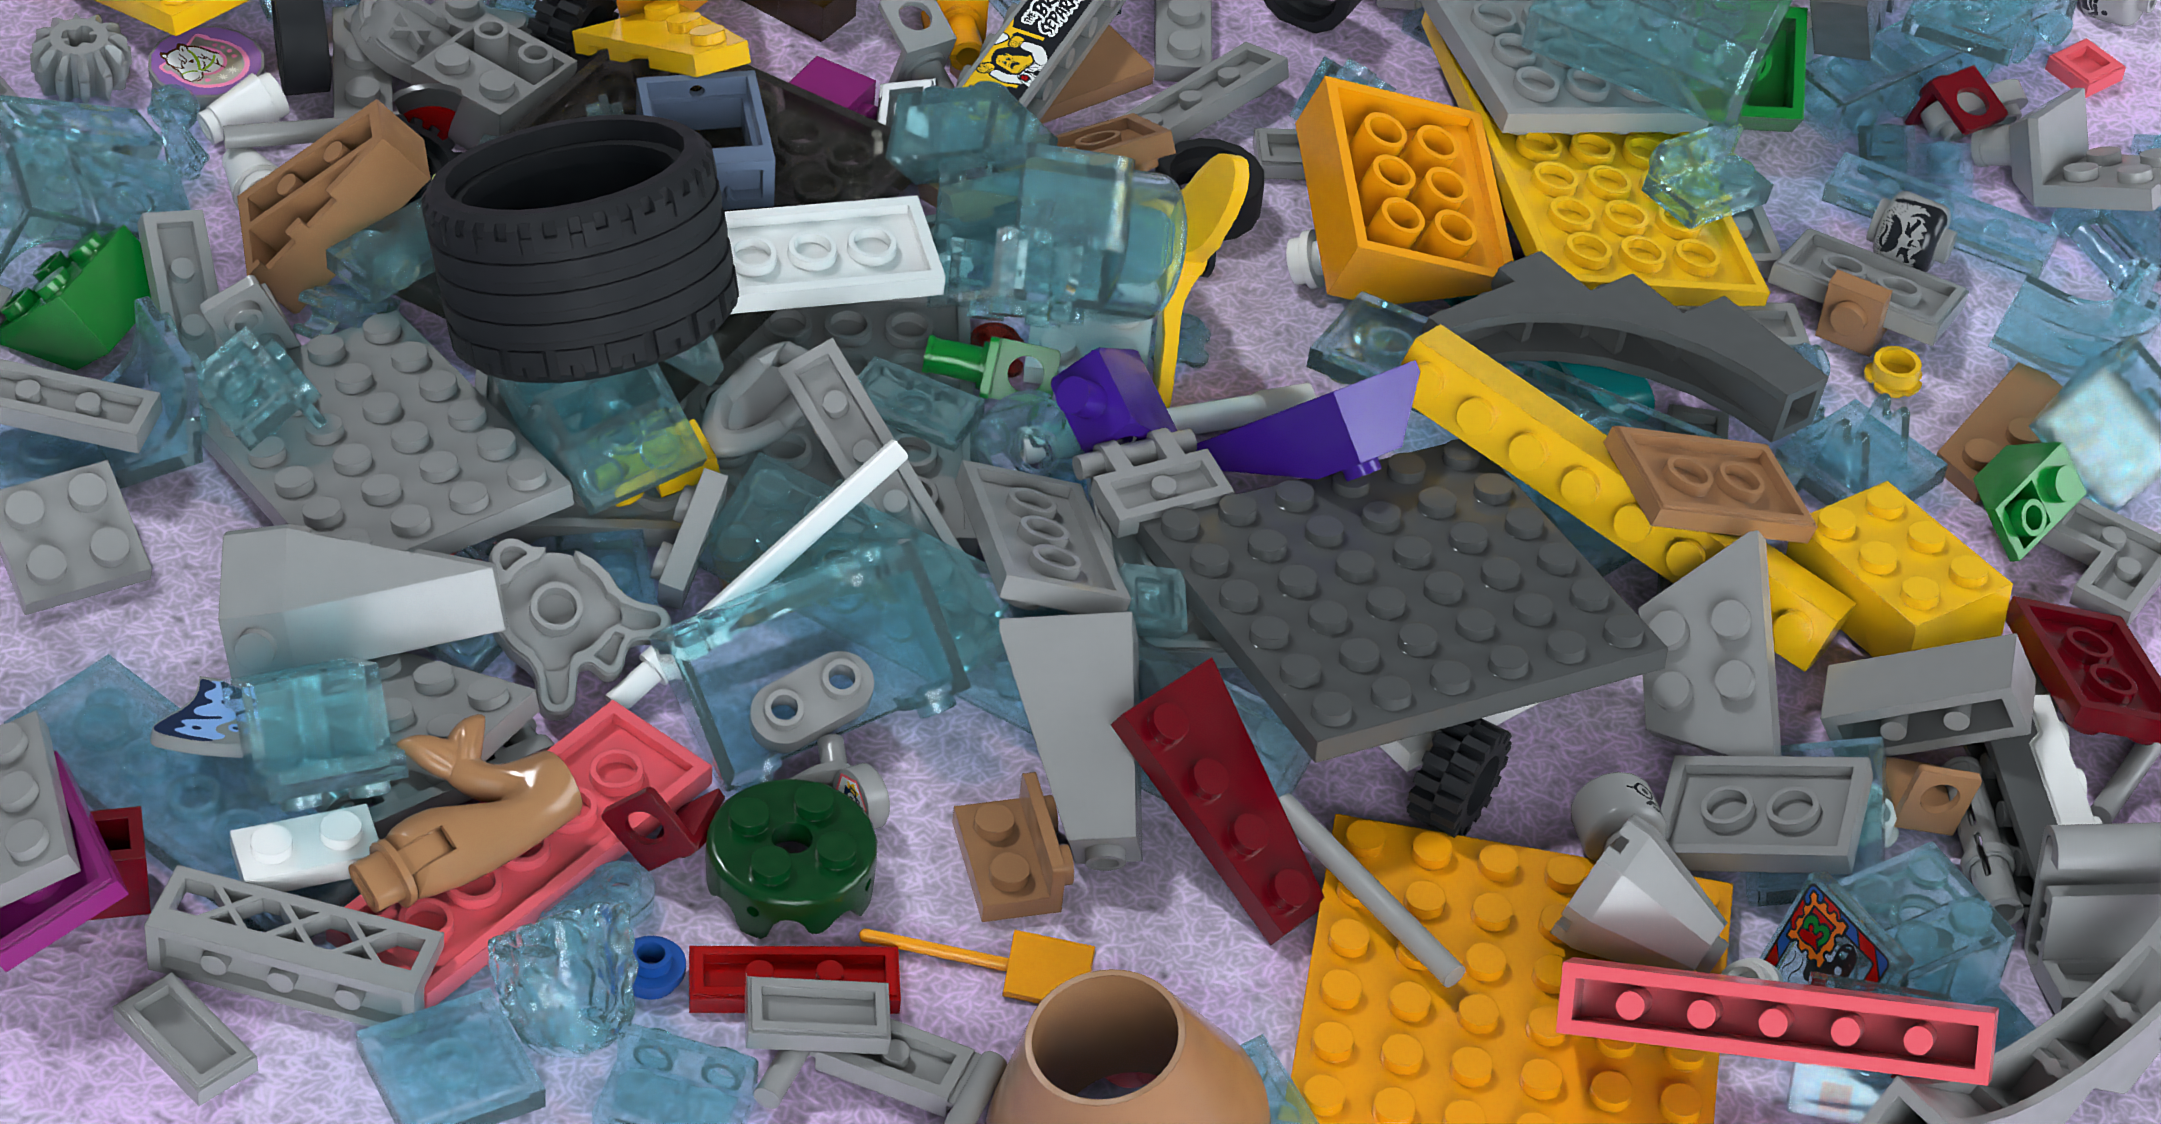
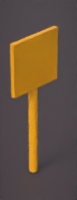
[859,928,1095,1004]

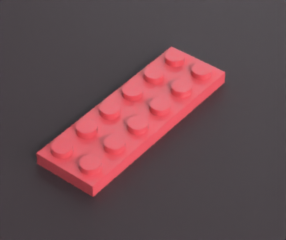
[326,700,712,1013]

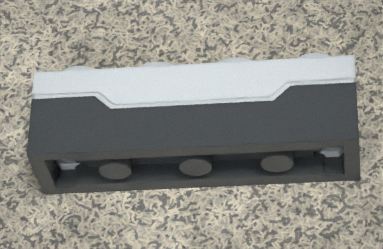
[1963,695,2102,930]

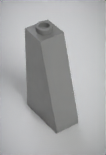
[999,612,1143,871]

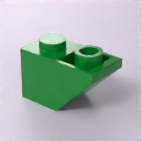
[1973,441,2087,562]

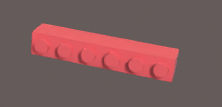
[1556,957,1999,1086]

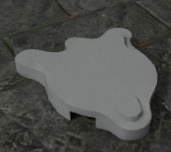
[488,538,671,721]

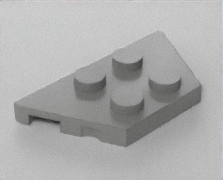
[1638,530,1782,756]

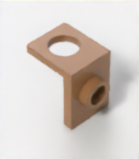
[1875,756,1982,836]

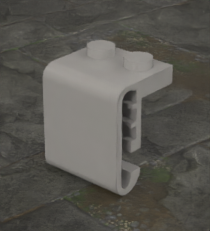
[2024,822,2161,1014]

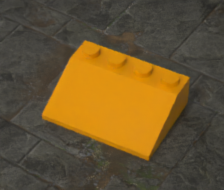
[1295,76,1514,306]

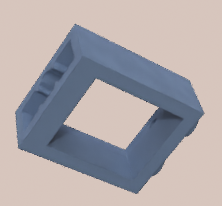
[636,70,775,210]

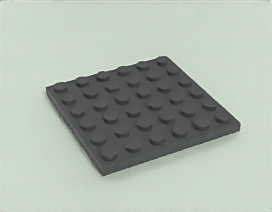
[1136,439,1668,763]

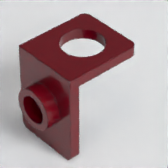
[1904,65,2008,135]
[601,787,725,873]

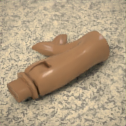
[348,714,582,913]

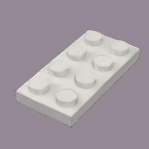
[725,195,946,314]

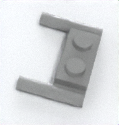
[753,1018,1007,1124]

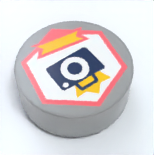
[833,763,890,830]

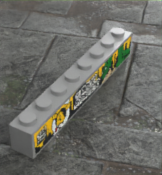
[931,0,1126,163]

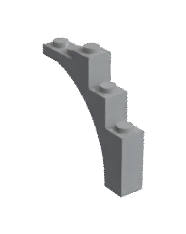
[1858,916,2161,1124]

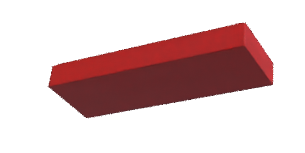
[689,946,901,1014]

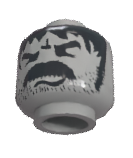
[1866,191,1958,272]

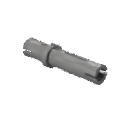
[1942,756,2024,928]

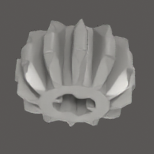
[30,13,132,106]

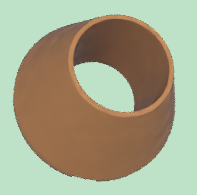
[985,969,1271,1124]

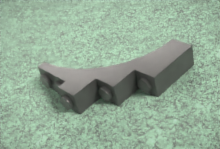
[1422,251,1829,443]

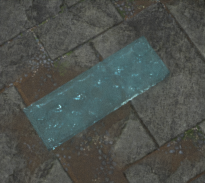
[4,654,360,939]

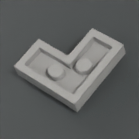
[2040,497,2161,627]

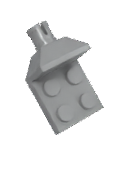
[1971,88,2161,211]

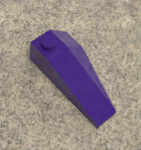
[1196,360,1420,482]

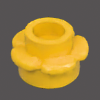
[1864,346,1922,398]

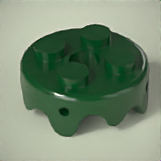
[705,779,878,939]

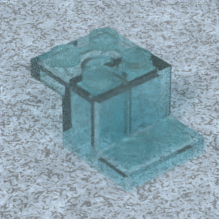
[492,363,708,516]
[220,656,409,812]
[1823,841,2036,1078]

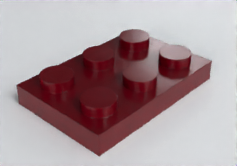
[2005,596,2161,745]

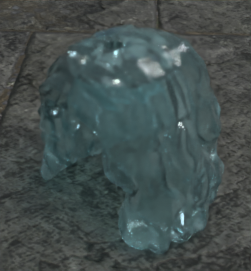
[487,901,639,1059]

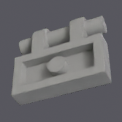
[1072,428,1235,538]

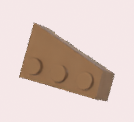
[237,99,431,314]

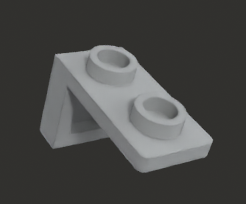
[200,275,302,368]

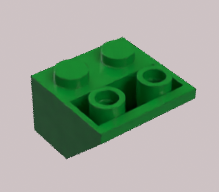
[0,224,152,371]

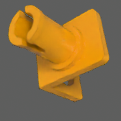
[921,0,989,71]

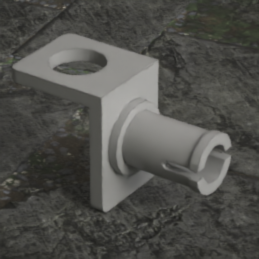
[878,0,957,98]

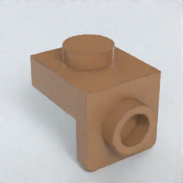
[1815,269,1893,357]

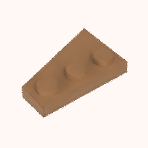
[1933,355,2108,503]

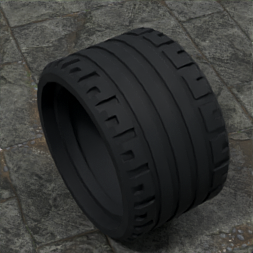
[421,114,739,383]

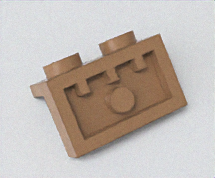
[952,772,1074,922]

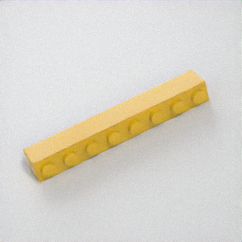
[1400,324,1857,672]

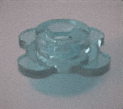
[1149,312,1211,368]

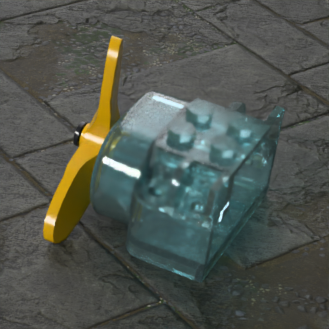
[927,142,1249,408]

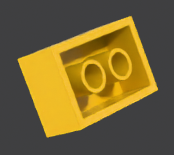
[1786,481,2013,657]

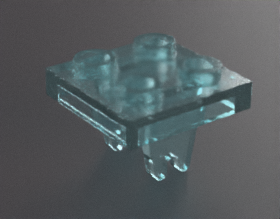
[1775,393,1948,506]

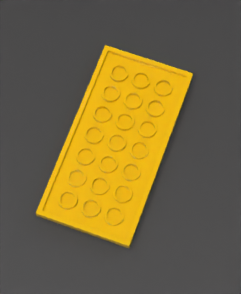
[1421,11,1770,306]

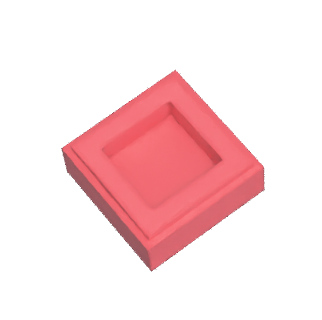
[2045,38,2126,98]

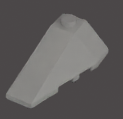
[218,524,508,682]

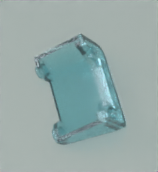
[649,537,971,793]

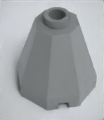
[1550,813,1730,973]

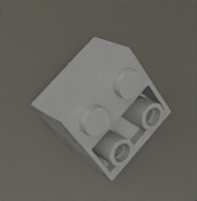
[411,12,577,150]

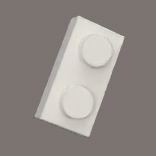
[230,804,379,892]

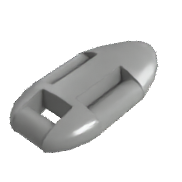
[701,341,809,459]

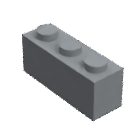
[1820,633,2036,760]

